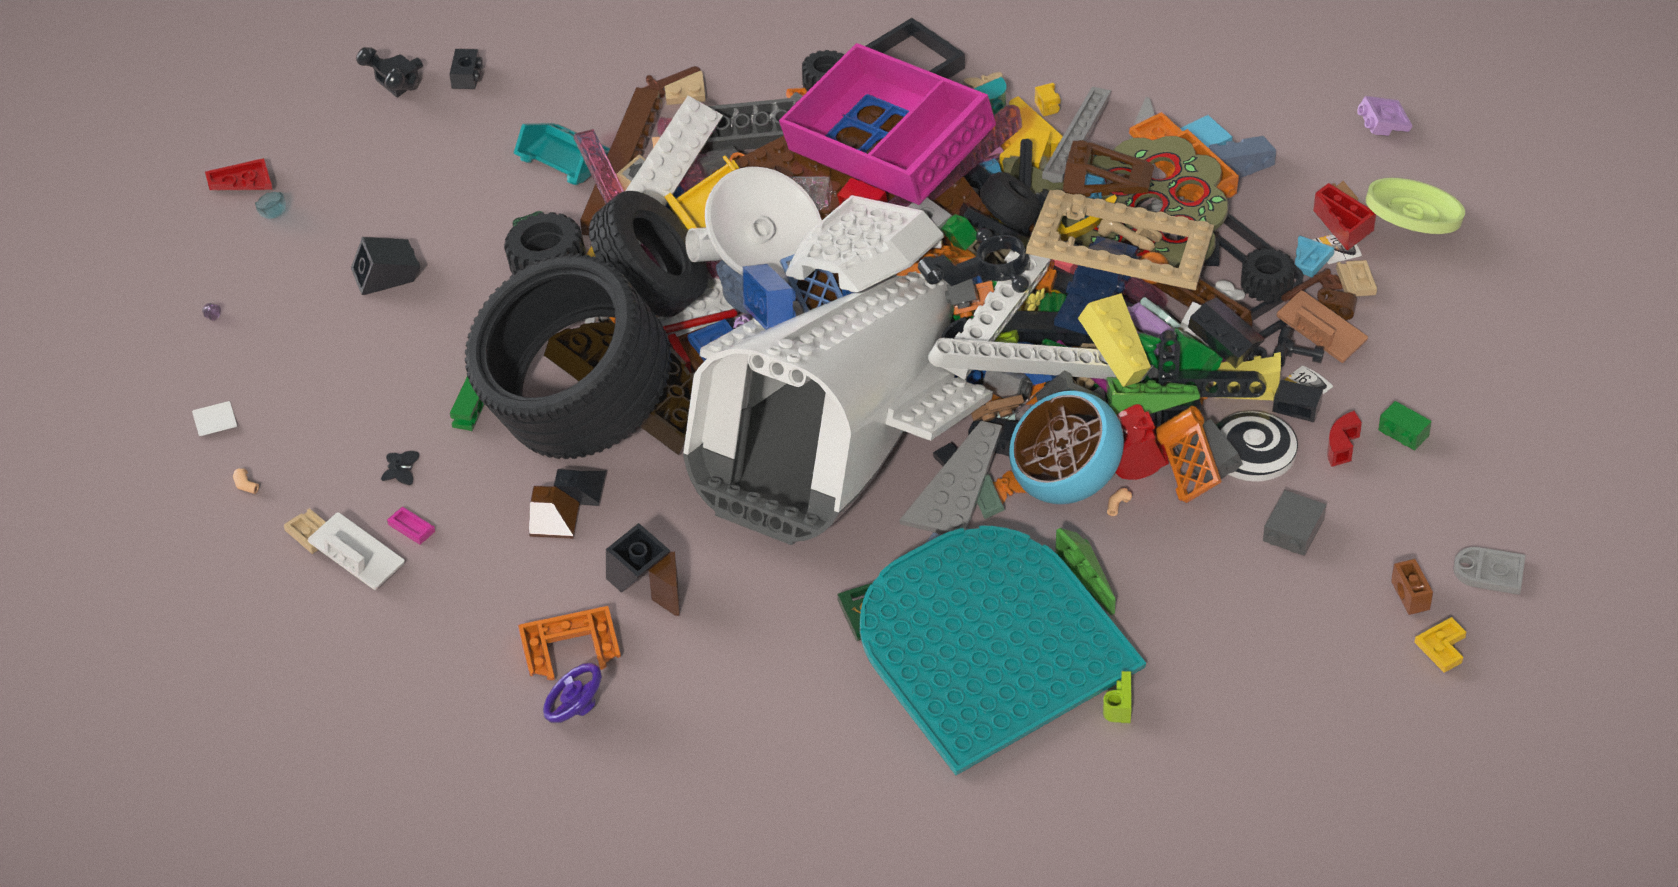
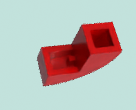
[1327,411,1362,467]

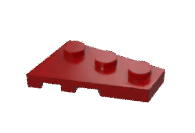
[205,158,273,190]

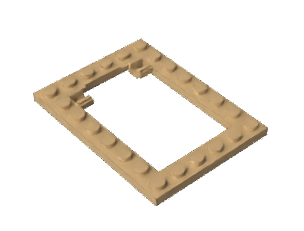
[1026,190,1214,290]

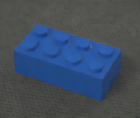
[742,264,796,330]

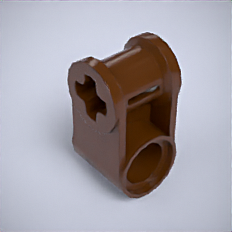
[1317,288,1357,321]

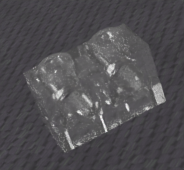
[789,177,833,210]

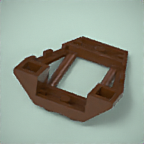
[1063,140,1154,197]

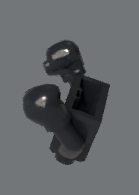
[356,47,423,98]

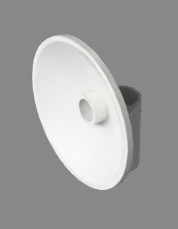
[685,167,822,283]

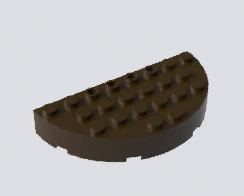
[544,322,694,455]

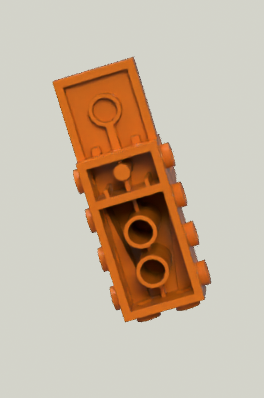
[1129,112,1239,202]

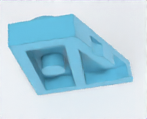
[1295,236,1334,277]

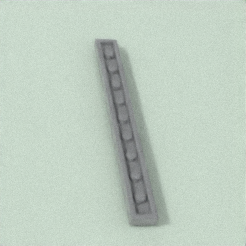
[1042,87,1111,183]

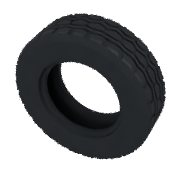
[589,191,708,317]

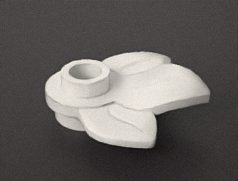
[1213,280,1245,301]

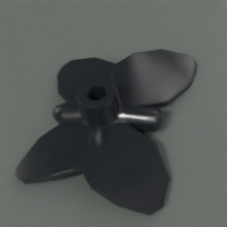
[381,450,419,485]

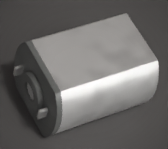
[982,371,1033,406]

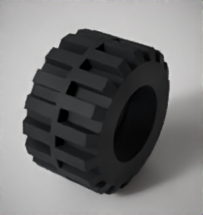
[802,50,844,92]
[1241,248,1295,303]

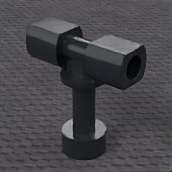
[1272,327,1325,367]

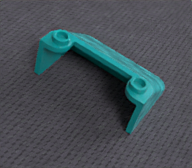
[513,123,610,185]

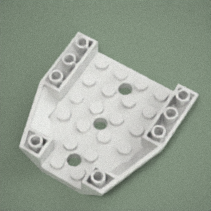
[786,195,944,292]

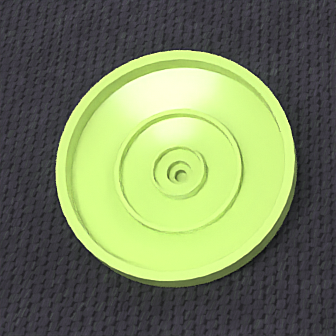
[1366,178,1465,234]

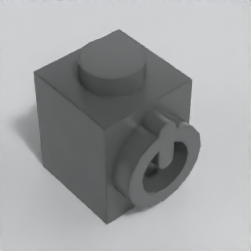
[945,279,980,309]

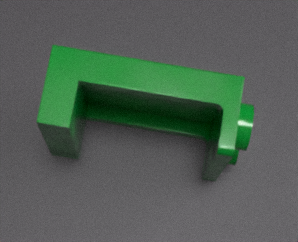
[1154,328,1223,386]

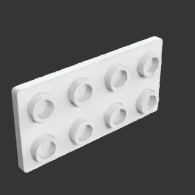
[308,512,404,590]

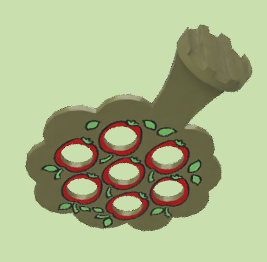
[1002,136,1228,268]

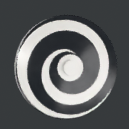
[1216,411,1298,481]

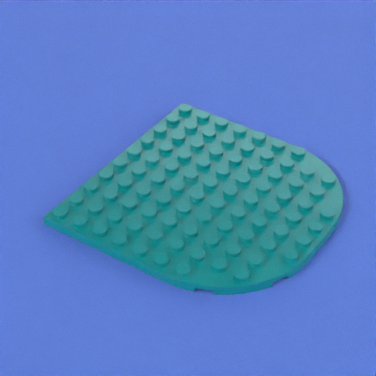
[860,526,1147,776]

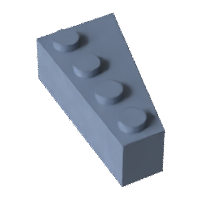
[1209,136,1276,179]

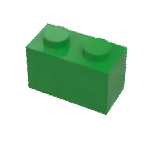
[1378,401,1432,451]

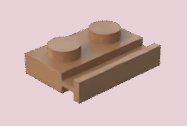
[971,395,1025,422]

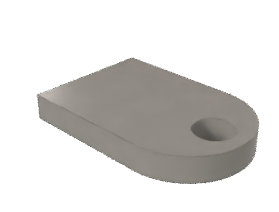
[1453,547,1526,595]

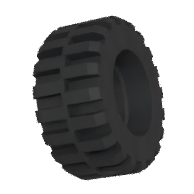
[504,212,586,275]

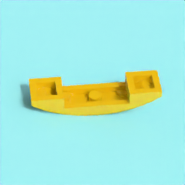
[1057,195,1117,241]

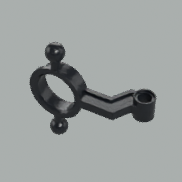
[918,228,1029,293]

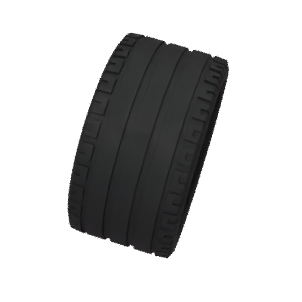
[465,254,672,459]

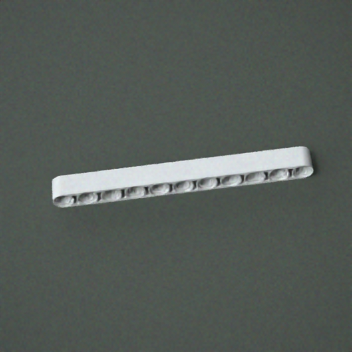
[928,338,1153,381]

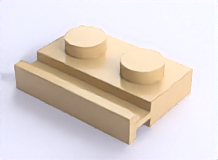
[1336,260,1377,296]
[284,508,326,554]

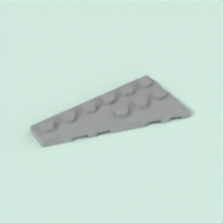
[900,421,1002,534]

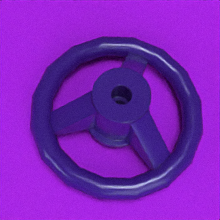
[543,663,602,723]

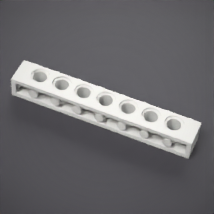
[942,254,1051,380]

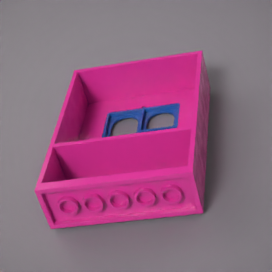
[779,43,996,205]

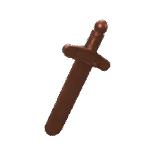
[643,66,701,98]

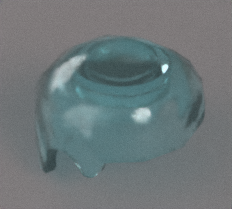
[255,192,286,219]

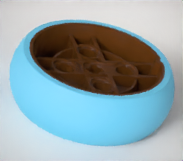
[1009,391,1124,504]

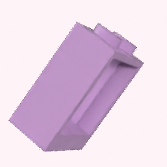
[1127,302,1174,357]

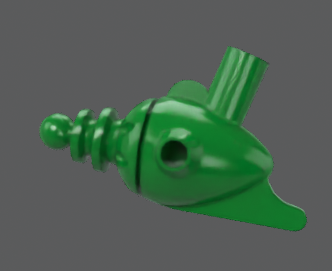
[1137,333,1161,365]

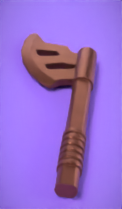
[1281,268,1343,302]

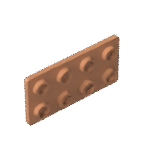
[1276,290,1368,363]

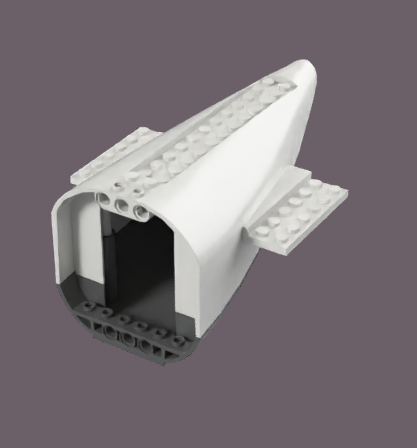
[683,272,993,545]

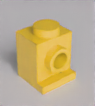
[1035,83,1061,117]

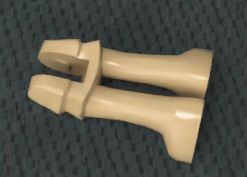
[1098,202,1162,251]

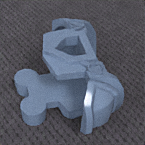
[716,260,750,314]

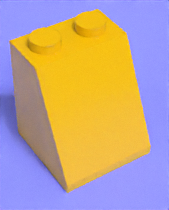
[999,128,1051,172]

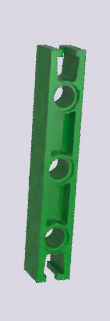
[450,377,485,431]

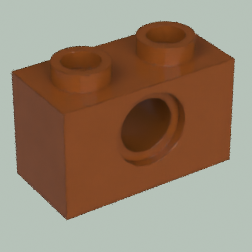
[1391,559,1433,615]

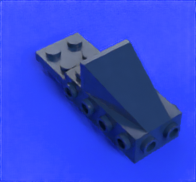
[1054,236,1139,335]

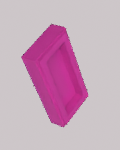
[387,506,435,545]

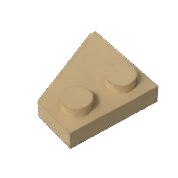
[665,71,706,105]

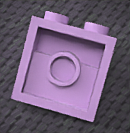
[1357,96,1412,136]

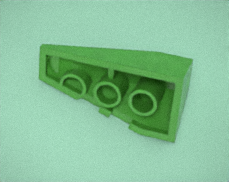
[1106,377,1200,415]
[1055,528,1116,615]

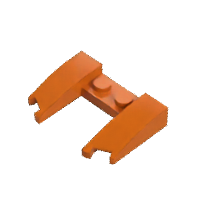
[518,606,621,680]

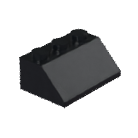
[1188,298,1265,369]

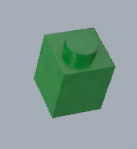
[941,214,977,251]

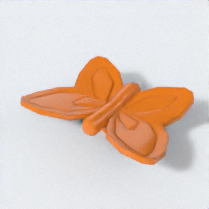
[993,471,1026,505]

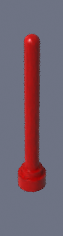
[663,309,738,334]

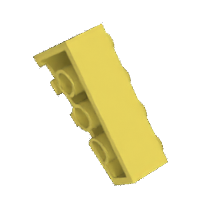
[1078,293,1151,387]

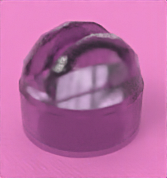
[202,303,221,321]

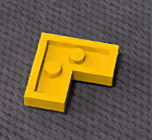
[1414,617,1466,673]

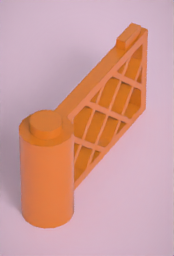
[1155,406,1222,503]

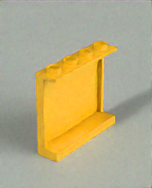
[664,156,739,230]

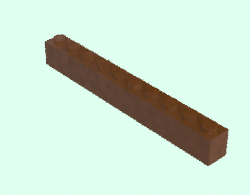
[580,87,662,236]

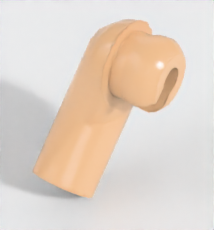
[233,468,259,494]
[1107,488,1132,516]

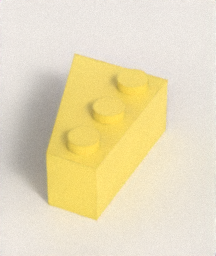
[1213,352,1281,400]

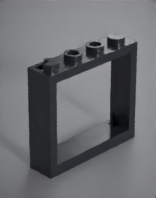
[866,18,965,79]

